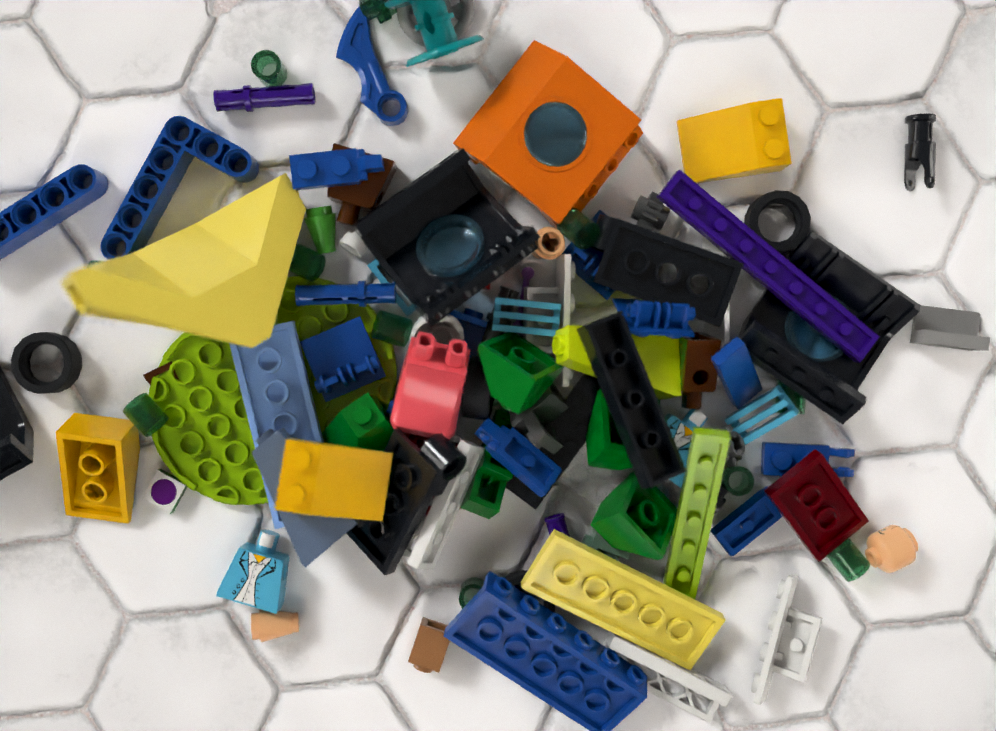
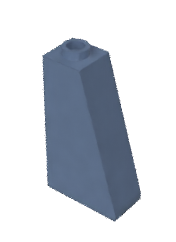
[252,428,360,568]

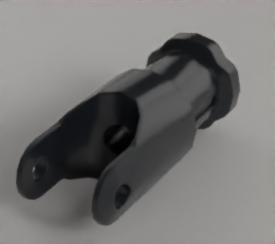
[904,113,936,191]

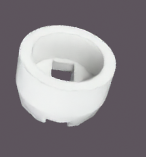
[339,230,367,258]

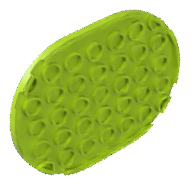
[148,276,397,505]

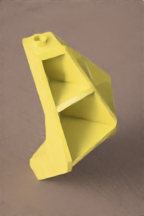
[60,173,306,348]

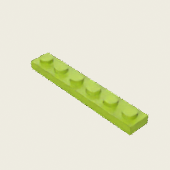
[663,427,731,599]

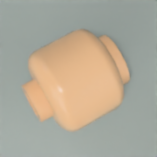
[865,525,919,573]

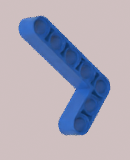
[100,116,259,260]
[0,164,109,260]

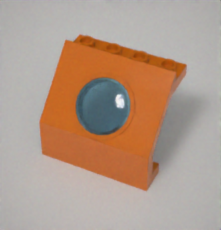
[453,40,643,234]

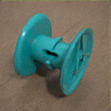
[384,0,484,67]

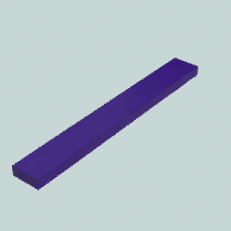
[656,169,880,363]

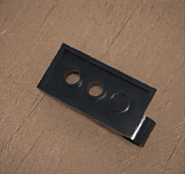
[588,214,744,327]
[346,429,467,575]

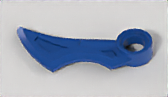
[336,0,409,126]

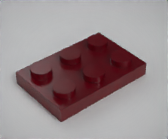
[764,449,869,562]

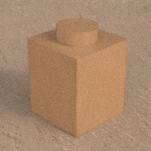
[408,617,450,673]

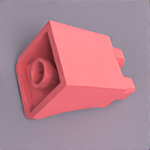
[389,331,470,440]

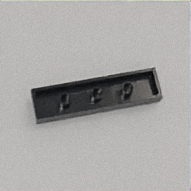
[577,310,686,489]
[506,373,601,510]

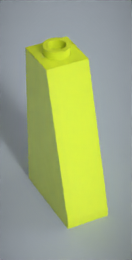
[552,325,681,400]

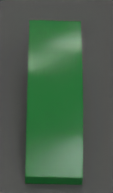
[460,409,513,519]

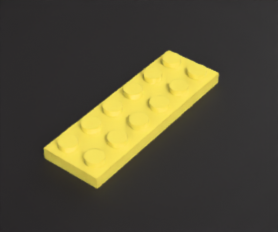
[521,529,726,670]

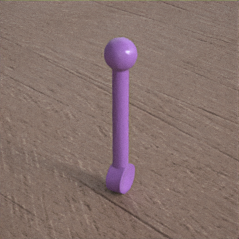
[512,267,534,326]

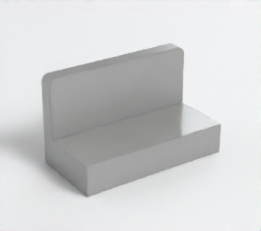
[910,305,990,351]

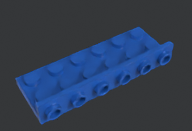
[443,571,647,731]

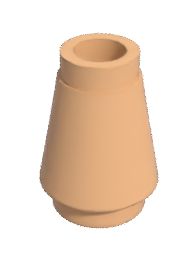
[532,227,565,260]
[251,609,299,642]

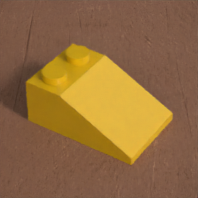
[676,98,792,183]
[56,413,140,524]
[275,438,393,521]

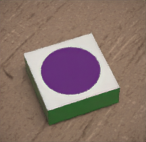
[142,469,187,514]

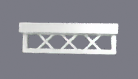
[403,434,485,570]
[603,631,733,723]

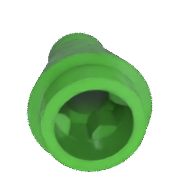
[304,205,336,254]

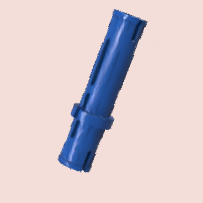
[295,281,396,307]

